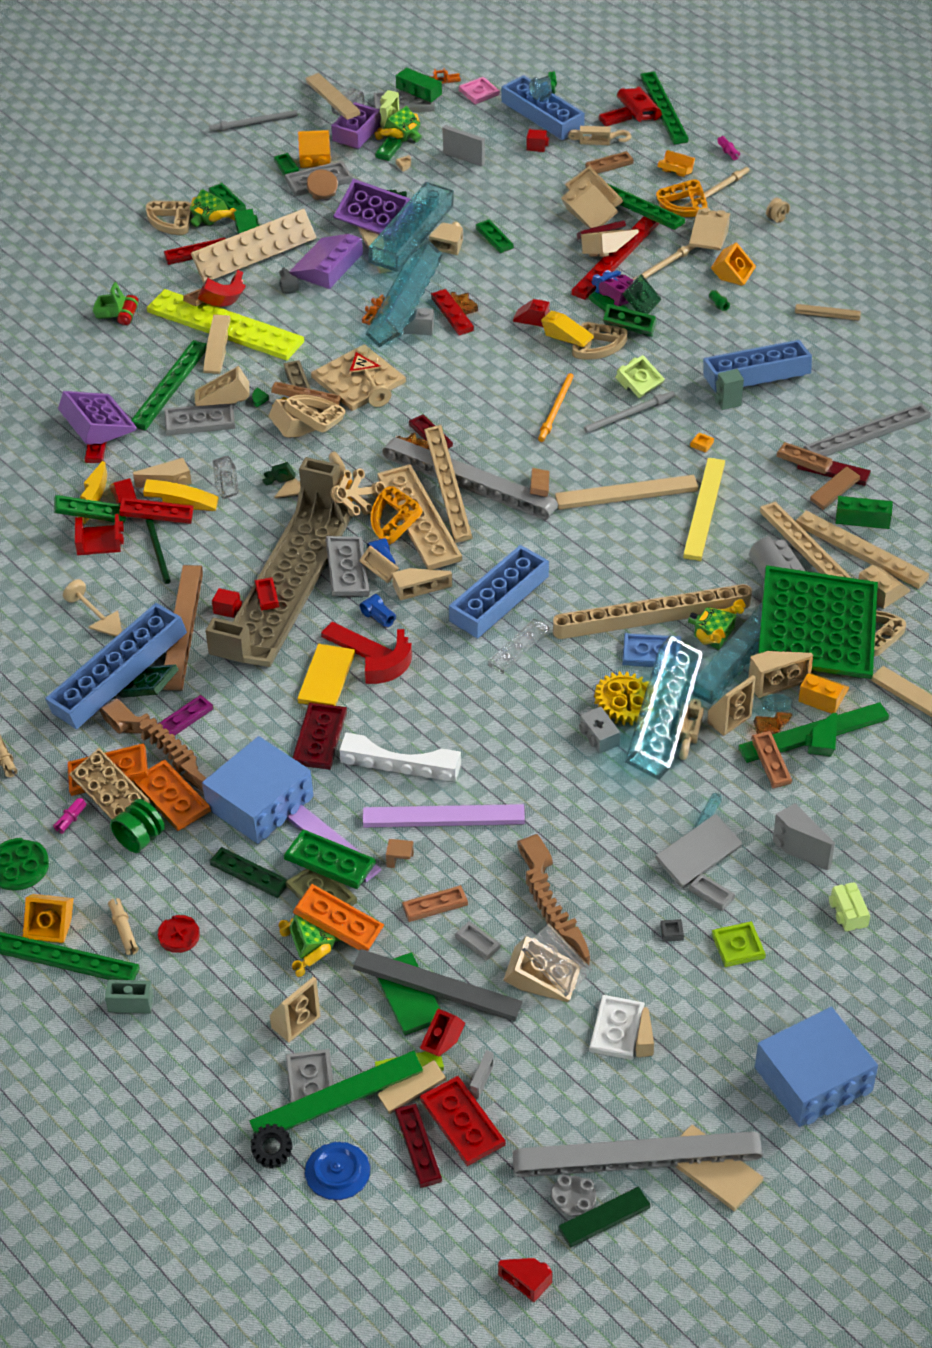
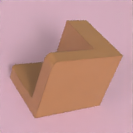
[386,839,414,868]

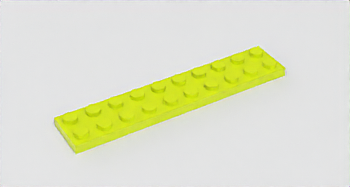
[147,289,304,361]

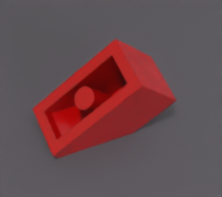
[513,299,550,327]
[109,478,137,504]
[420,1009,466,1057]
[498,1258,553,1302]

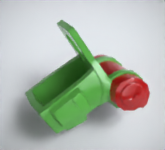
[93,282,139,326]

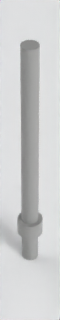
[209,110,298,131]
[584,391,675,433]

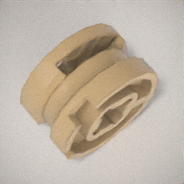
[766,197,790,223]

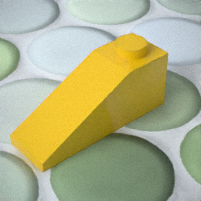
[541,310,594,347]

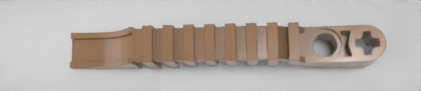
[100,698,207,792]
[517,834,590,968]

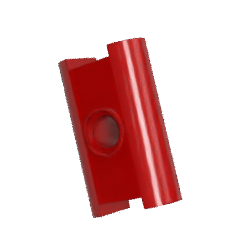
[617,86,662,122]

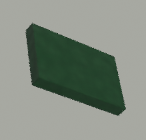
[118,664,179,698]

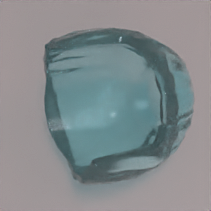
[529,76,553,101]

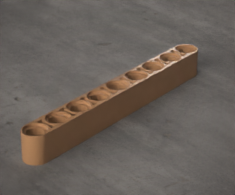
[163,565,203,691]

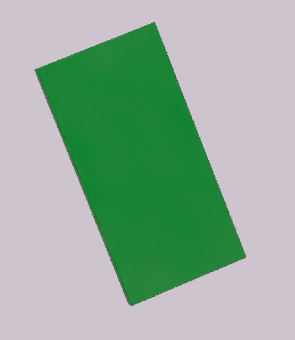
[284,829,376,889]
[376,952,440,1036]

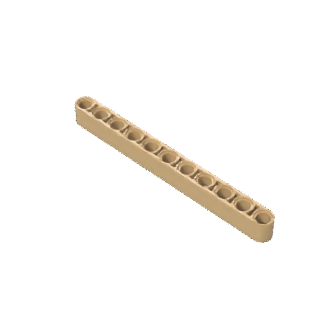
[553,584,752,639]

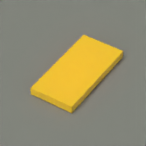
[297,644,355,706]

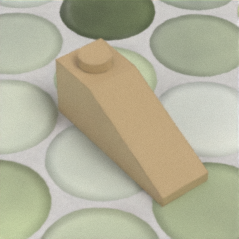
[133,458,192,488]
[392,568,452,600]

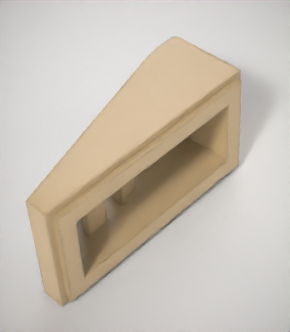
[636,1007,654,1057]

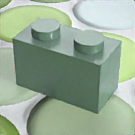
[714,369,744,410]
[105,980,154,1014]

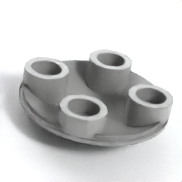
[551,1174,597,1216]

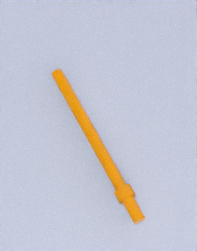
[538,373,574,442]

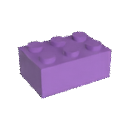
[331,102,381,149]

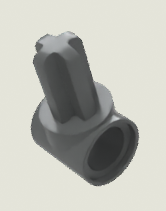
[279,268,299,294]

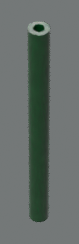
[146,519,171,584]

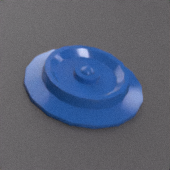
[305,1142,371,1200]

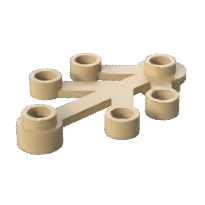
[330,468,386,517]

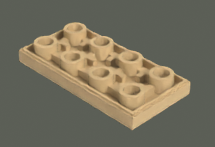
[69,748,150,820]

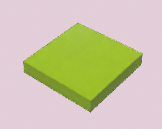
[712,921,766,967]

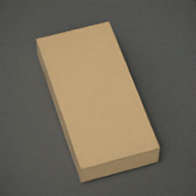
[359,546,399,583]

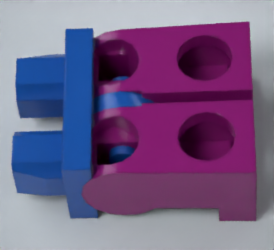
[592,270,642,307]

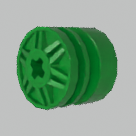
[110,799,165,853]

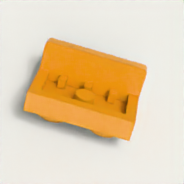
[657,150,695,177]

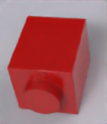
[526,129,549,152]
[212,588,242,618]

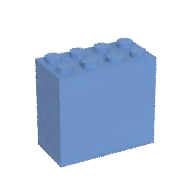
[202,736,314,844]
[754,1006,878,1127]

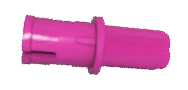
[717,136,740,160]
[53,798,87,834]

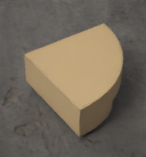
[396,155,411,172]

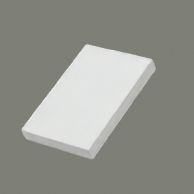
[589,995,645,1060]

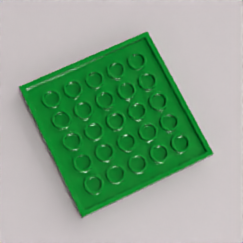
[758,565,878,679]

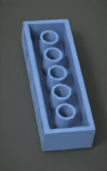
[501,75,585,140]
[703,340,812,392]
[449,545,549,639]

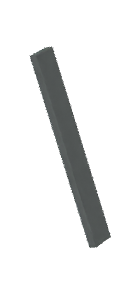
[353,949,523,1022]

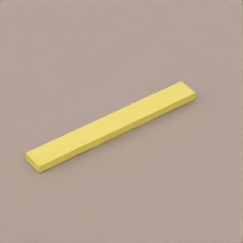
[683,458,725,561]

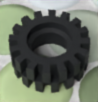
[251,1124,292,1168]

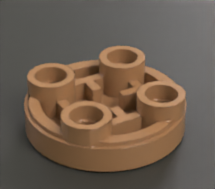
[307,170,338,200]

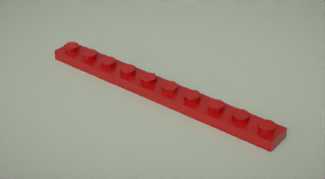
[571,216,660,300]

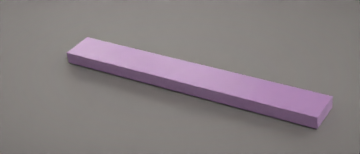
[363,804,525,828]
[287,805,381,882]

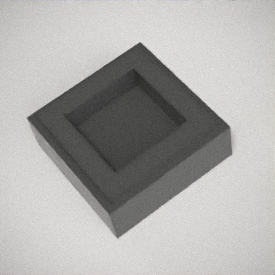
[660,919,684,942]

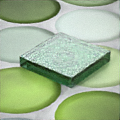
[622,274,662,314]

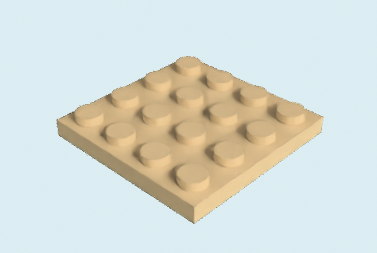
[311,344,406,411]

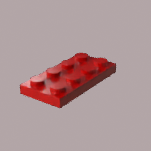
[420,1076,506,1166]

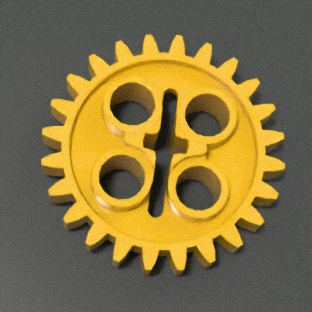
[594,671,657,726]

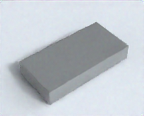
[689,873,735,911]
[455,921,501,961]
[470,1050,494,1100]

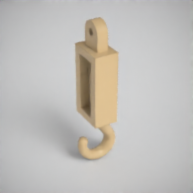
[568,126,631,145]
[677,699,704,760]

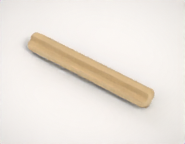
[795,304,861,320]

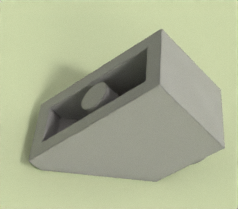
[399,308,434,335]

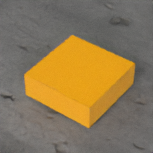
[690,432,714,453]

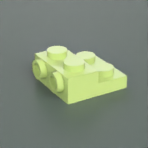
[380,90,399,129]
[615,355,665,398]

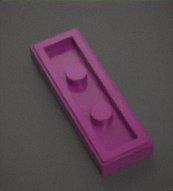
[158,695,213,736]

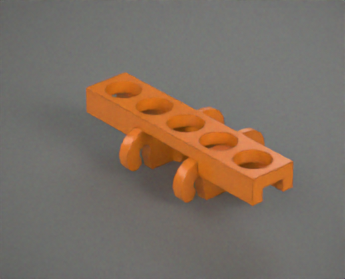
[430,68,461,84]
[362,294,390,325]

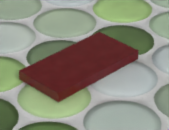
[292,703,347,770]

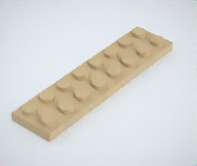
[191,209,317,284]
[377,464,462,570]

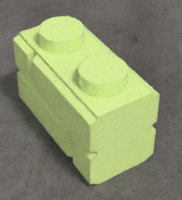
[829,882,870,932]

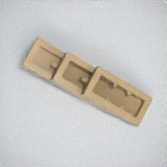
[203,315,230,374]

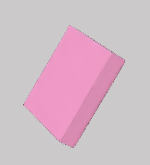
[459,77,500,104]

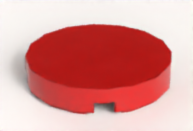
[157,915,200,953]

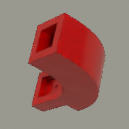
[198,270,246,307]
[365,629,412,684]

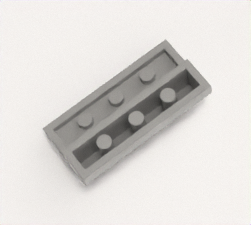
[749,536,805,578]

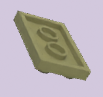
[286,869,357,906]

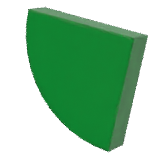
[252,387,269,408]

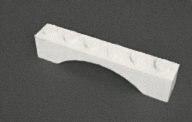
[340,732,461,782]

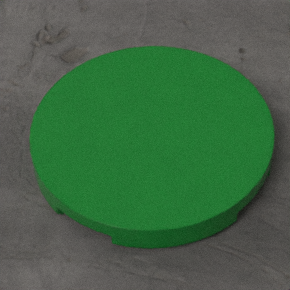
[0,838,49,891]

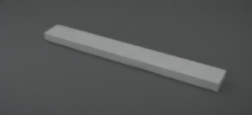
[804,403,931,456]

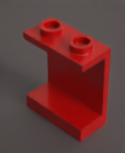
[75,514,124,556]

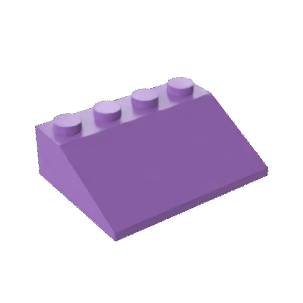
[333,178,412,238]
[289,234,363,289]
[58,391,137,445]

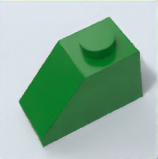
[805,713,837,757]

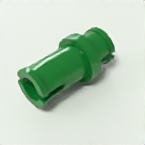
[709,290,730,311]

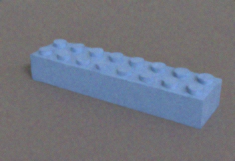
[45,603,187,729]

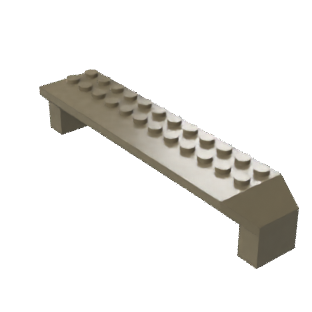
[205,457,352,667]

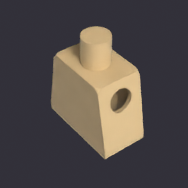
[429,222,463,255]

